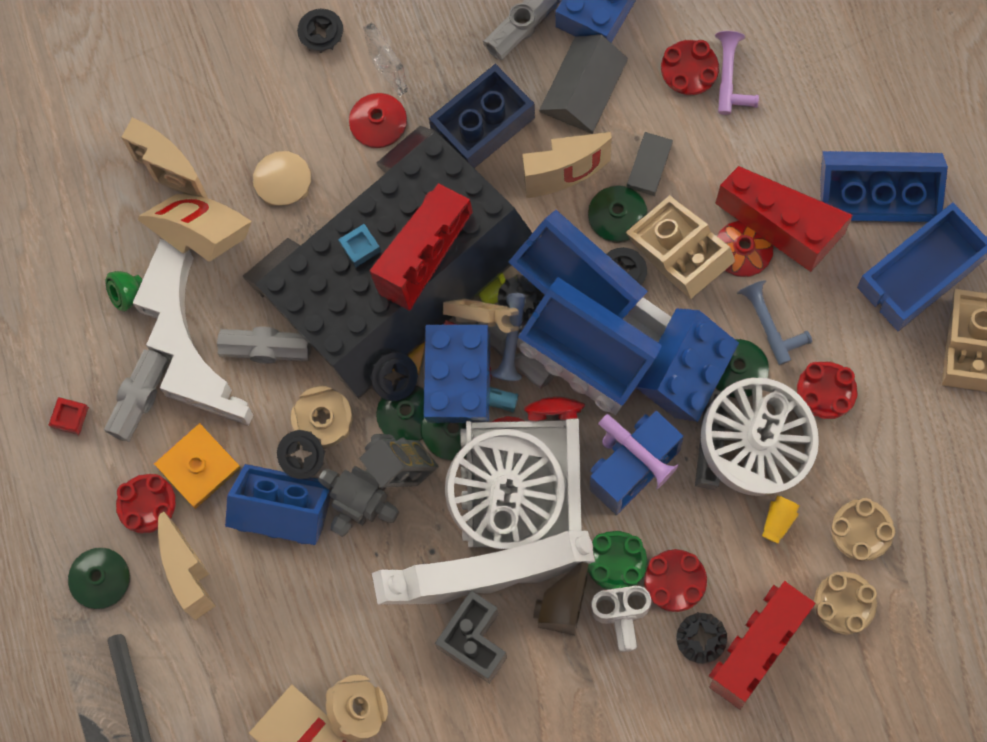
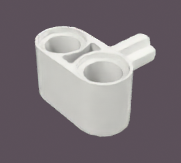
[591,586,651,652]

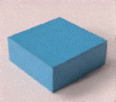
[338,224,382,267]

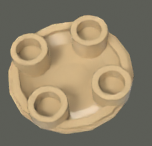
[253,151,311,206]
[831,498,895,561]
[814,571,877,635]

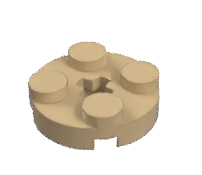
[291,386,353,448]
[326,675,388,741]

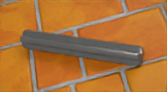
[107,634,152,742]

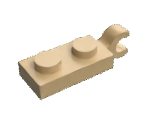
[443,299,519,333]

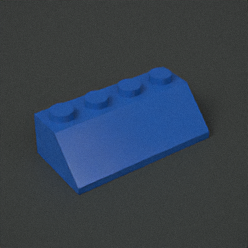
[820,151,948,222]

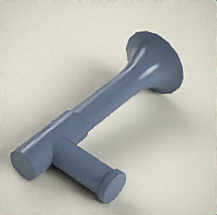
[737,280,812,365]
[490,293,526,381]

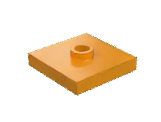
[154,423,241,509]

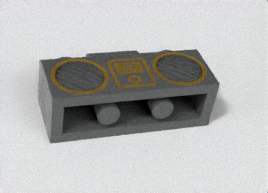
[359,434,439,488]

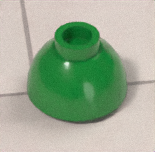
[105,271,142,312]

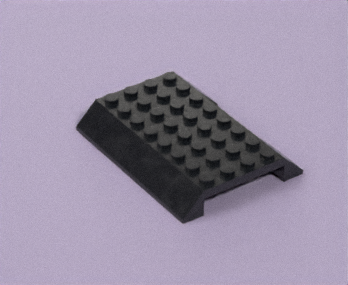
[243,126,532,399]

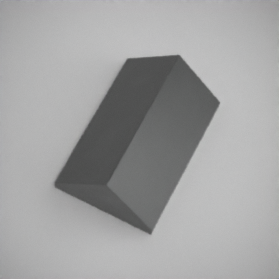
[539,34,628,134]

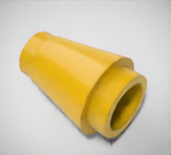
[762,495,800,544]

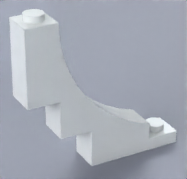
[133,239,253,426]
[372,530,595,605]

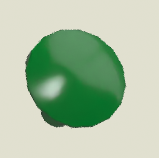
[588,531,648,590]

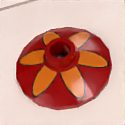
[717,221,773,277]

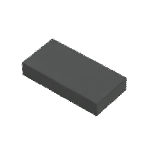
[627,132,673,196]

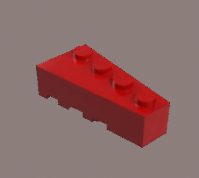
[715,166,853,272]
[369,183,473,311]
[708,581,816,710]

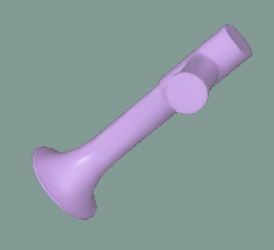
[715,31,759,115]
[598,414,679,489]

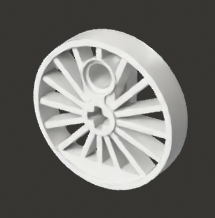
[701,378,819,496]
[445,429,565,549]

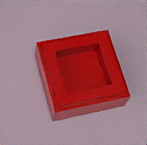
[48,397,89,435]

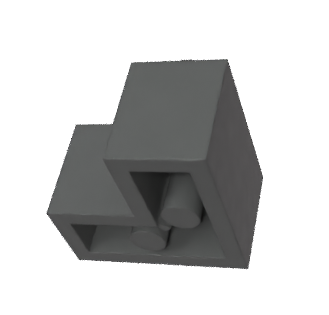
[435,591,507,684]

